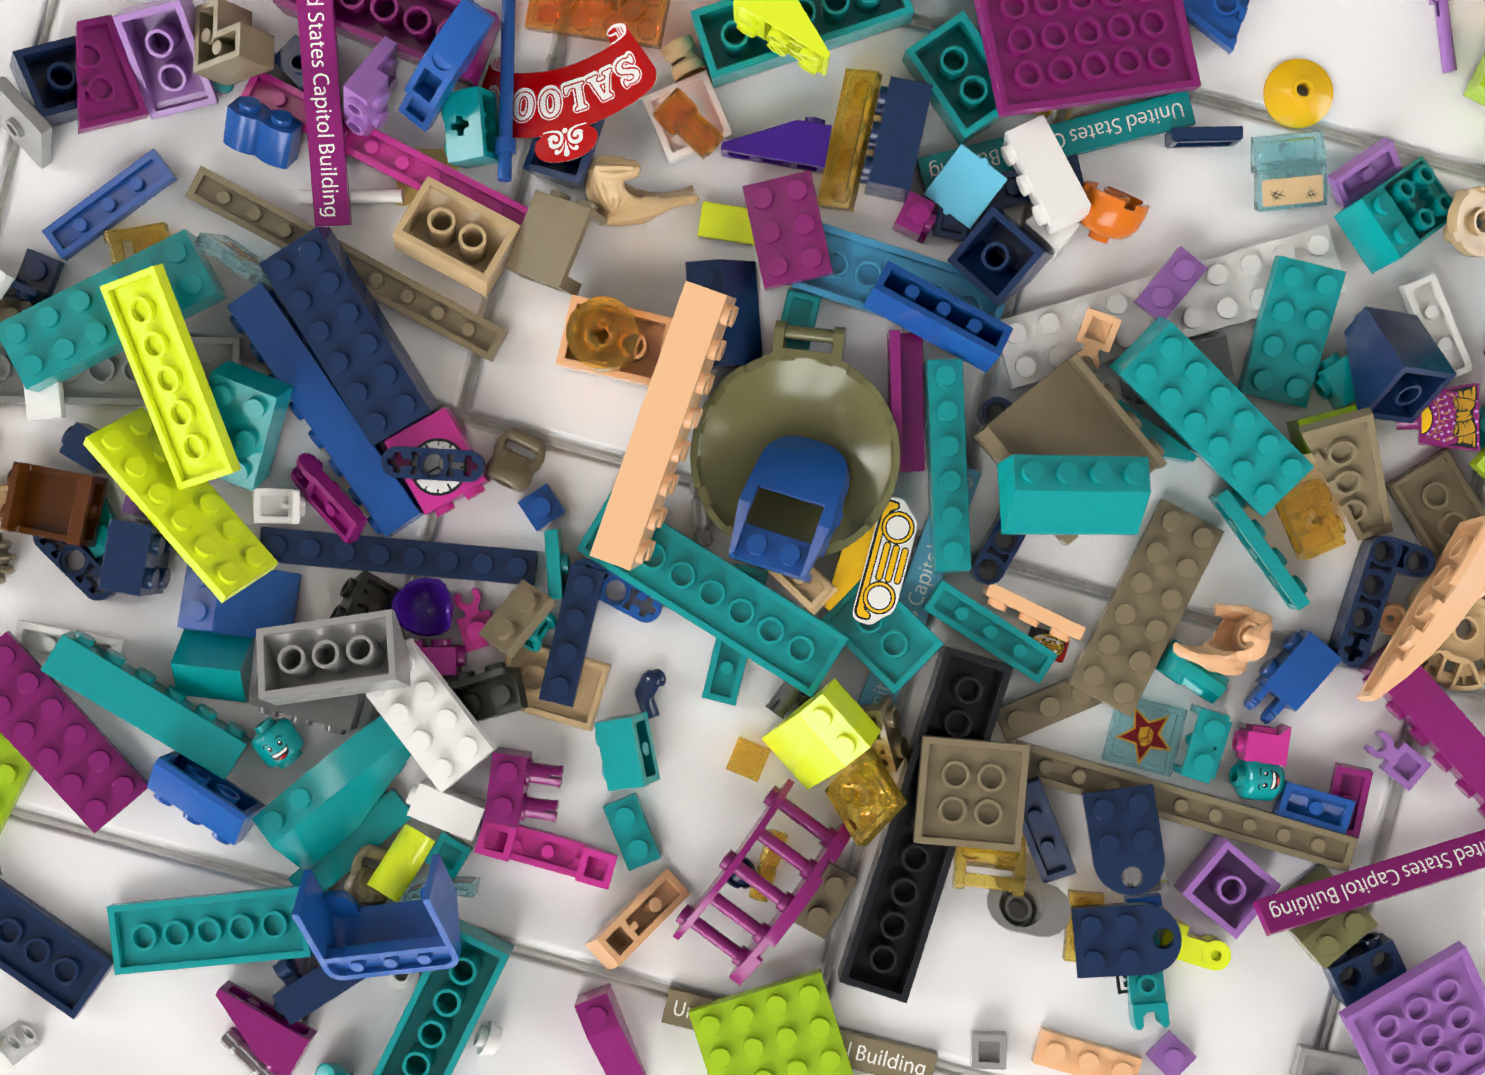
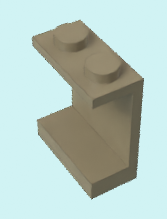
[504,189,608,296]

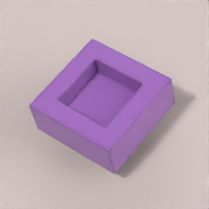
[1146,1030,1197,1075]

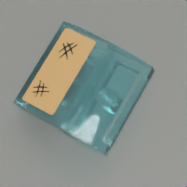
[1251,130,1328,212]

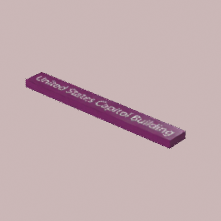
[296,0,352,226]
[1253,829,1485,937]

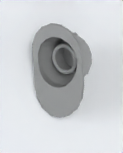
[987,876,1071,937]

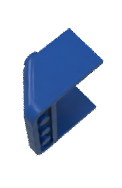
[291,854,461,980]

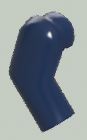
[635,669,666,719]

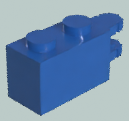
[1244,629,1342,725]

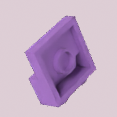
[343,36,399,137]

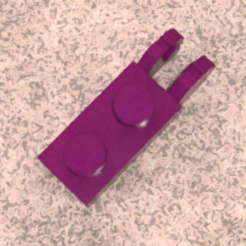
[290,452,368,544]

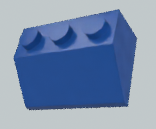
[147,751,266,845]

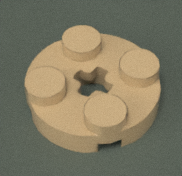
[1443,186,1485,257]

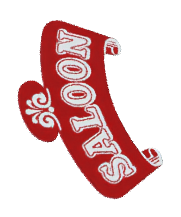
[481,23,657,163]

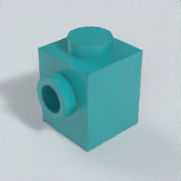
[1314,352,1355,409]

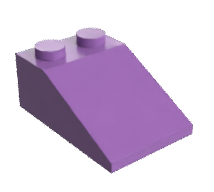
[112,0,219,119]

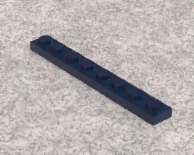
[260,527,538,586]

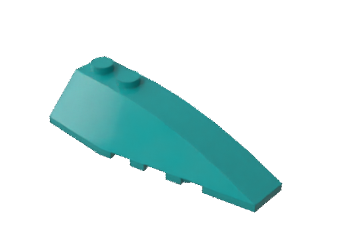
[252,715,411,871]

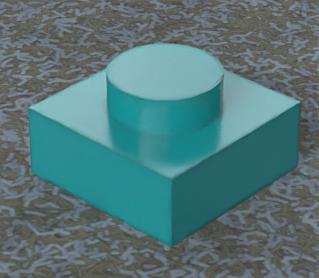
[424,831,474,880]

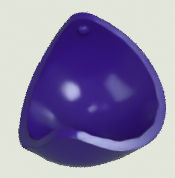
[391,578,454,637]

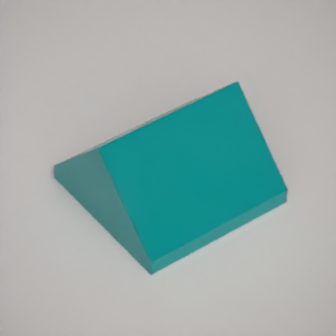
[170,629,255,703]

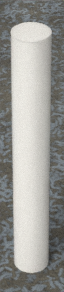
[298,189,404,204]

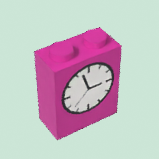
[384,407,491,517]

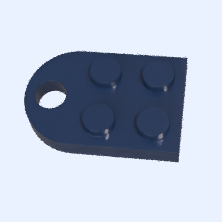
[1081,784,1165,895]
[1071,902,1182,978]

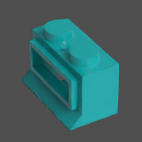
[1171,704,1232,784]

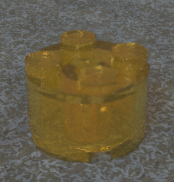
[566,296,641,373]

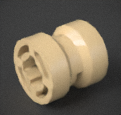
[660,35,706,83]

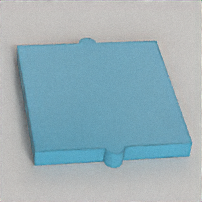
[924,143,1008,229]

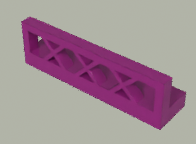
[887,330,925,472]

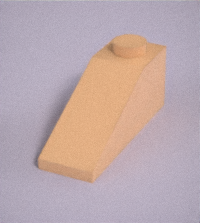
[584,868,691,970]

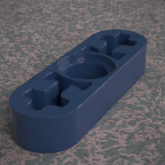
[381,446,486,482]
[33,536,117,601]

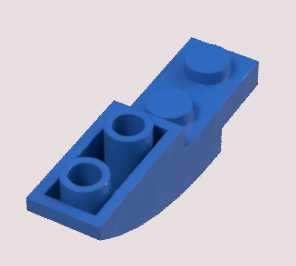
[398,0,496,132]

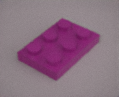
[742,170,833,290]

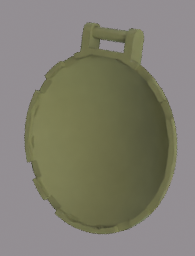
[690,320,901,558]

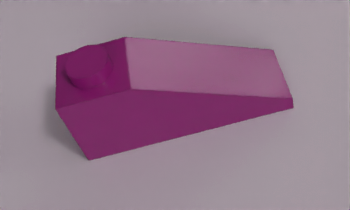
[215,980,318,1075]
[574,983,646,1075]

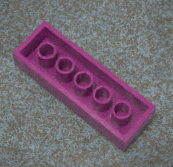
[273,0,501,87]

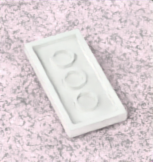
[365,638,497,793]

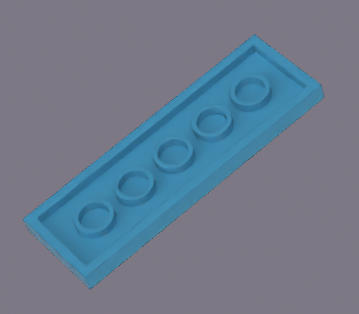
[791,223,1006,321]

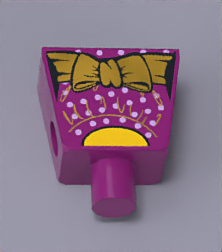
[1396,383,1480,452]

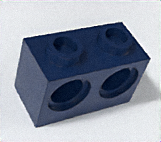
[1321,932,1407,1007]

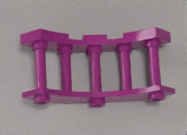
[673,778,856,986]

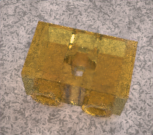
[1275,479,1346,560]

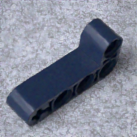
[1328,535,1436,667]

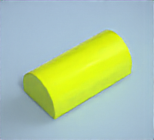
[367,824,436,903]

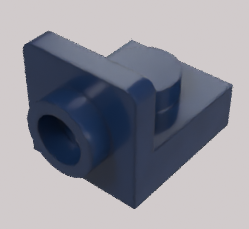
[10,248,65,303]

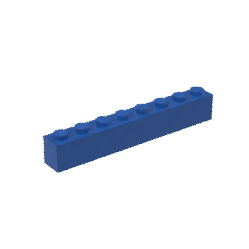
[227,282,424,537]

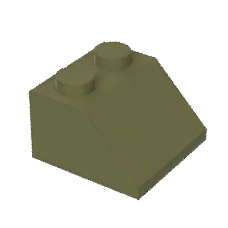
[1287,864,1378,970]

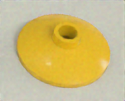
[1263,59,1333,129]

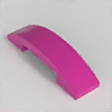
[474,819,618,890]

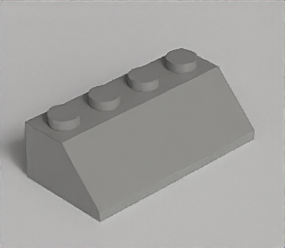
[256,609,411,705]

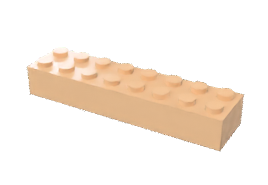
[590,281,739,571]

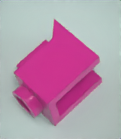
[1232,723,1292,766]

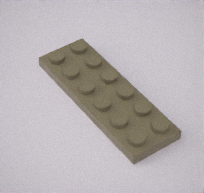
[1066,499,1225,716]

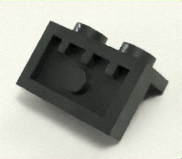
[329,570,400,618]
[448,662,529,722]

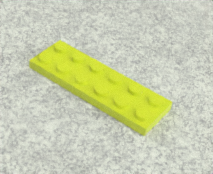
[100,264,242,490]
[83,407,279,603]

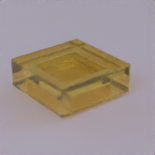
[726,736,771,782]

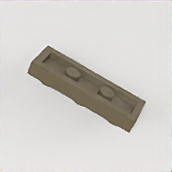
[997,678,1102,742]

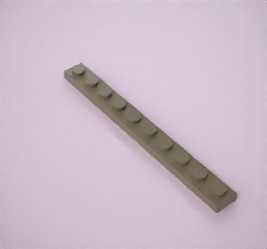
[185,166,508,362]
[1015,739,1358,872]

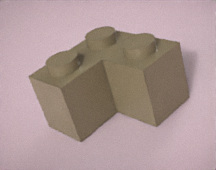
[193,0,275,86]

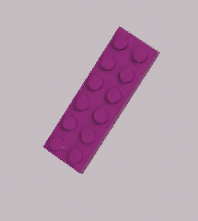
[0,631,148,834]

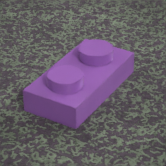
[1327,137,1402,208]
[1134,246,1208,320]

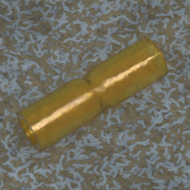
[748,829,788,902]

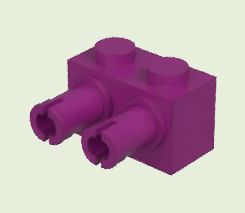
[483,747,564,826]

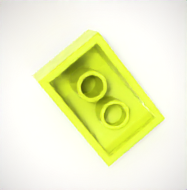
[762,678,882,790]

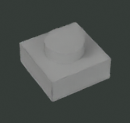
[970,1030,1007,1070]

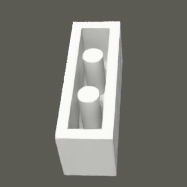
[1001,114,1091,235]

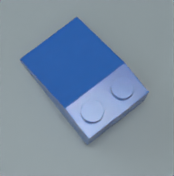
[177,564,302,639]

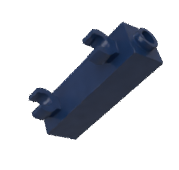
[272,959,365,1025]

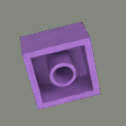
[1173,834,1282,939]

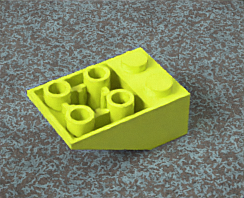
[733,0,831,76]

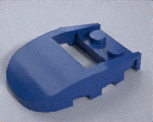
[729,436,850,583]

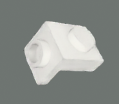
[252,488,306,524]

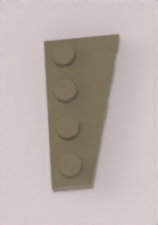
[1298,407,1393,541]

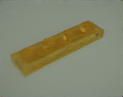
[818,68,883,212]

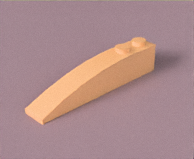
[1356,515,1485,702]

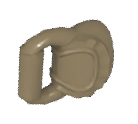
[485,428,546,492]
[344,843,389,905]

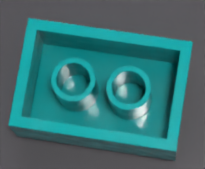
[902,10,1003,146]
[208,360,293,491]

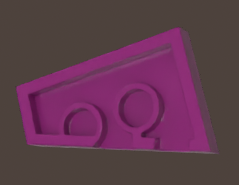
[75,14,149,134]

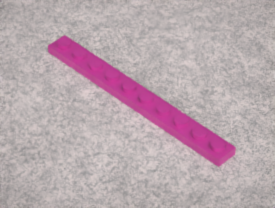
[241,72,528,225]

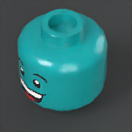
[251,716,304,769]
[1229,758,1285,802]

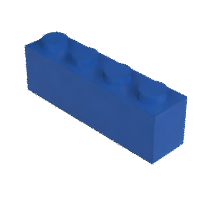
[863,260,1013,373]

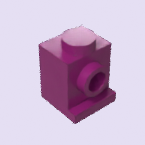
[892,191,937,245]
[414,638,467,675]

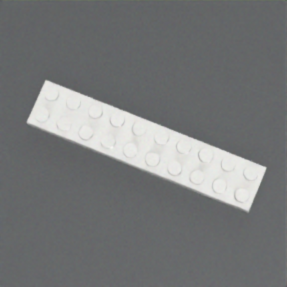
[1000,224,1348,390]

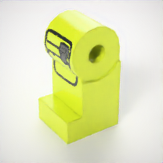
[1160,917,1231,971]

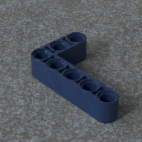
[970,397,1026,585]

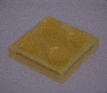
[824,747,907,847]

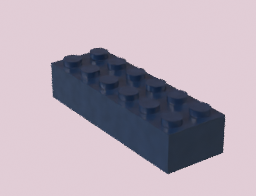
[259,227,440,446]

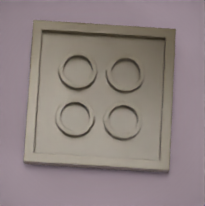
[913,735,1030,852]

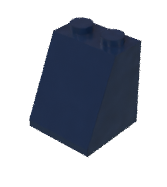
[1344,306,1457,424]

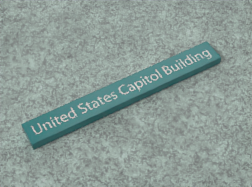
[917,91,1196,193]

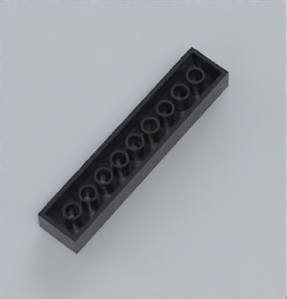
[838,644,1013,1003]

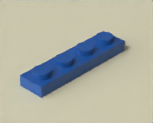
[42,149,178,261]

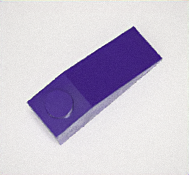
[721,117,832,174]

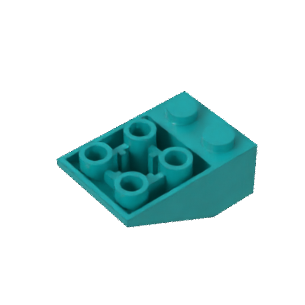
[1333,156,1453,274]

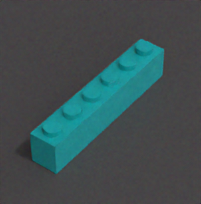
[924,359,971,573]
[40,630,252,780]

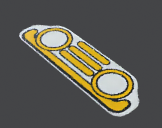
[853,497,917,625]

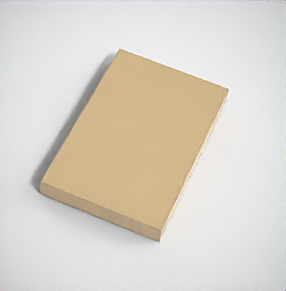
[504,644,611,731]

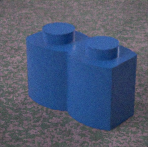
[223,96,303,169]

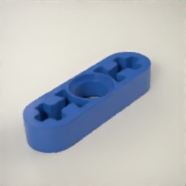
[575,558,662,623]

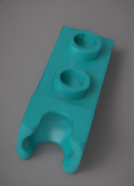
[1126,930,1170,1030]

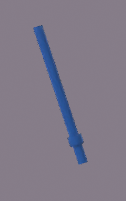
[495,0,516,182]

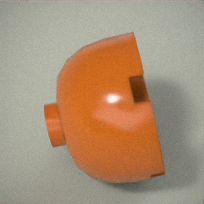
[1080,180,1150,244]

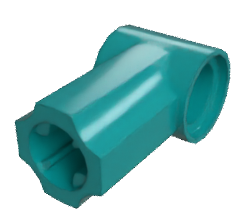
[1155,639,1229,704]

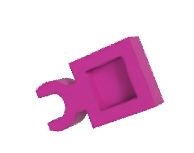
[454,587,493,652]

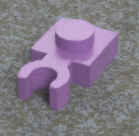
[1363,730,1432,791]

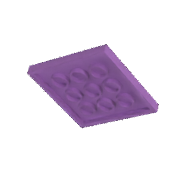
[1338,941,1485,1075]

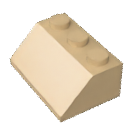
[393,176,521,297]

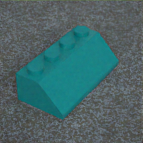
[997,454,1151,535]

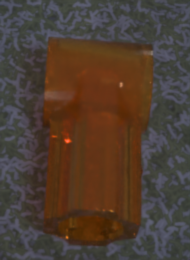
[652,88,724,160]

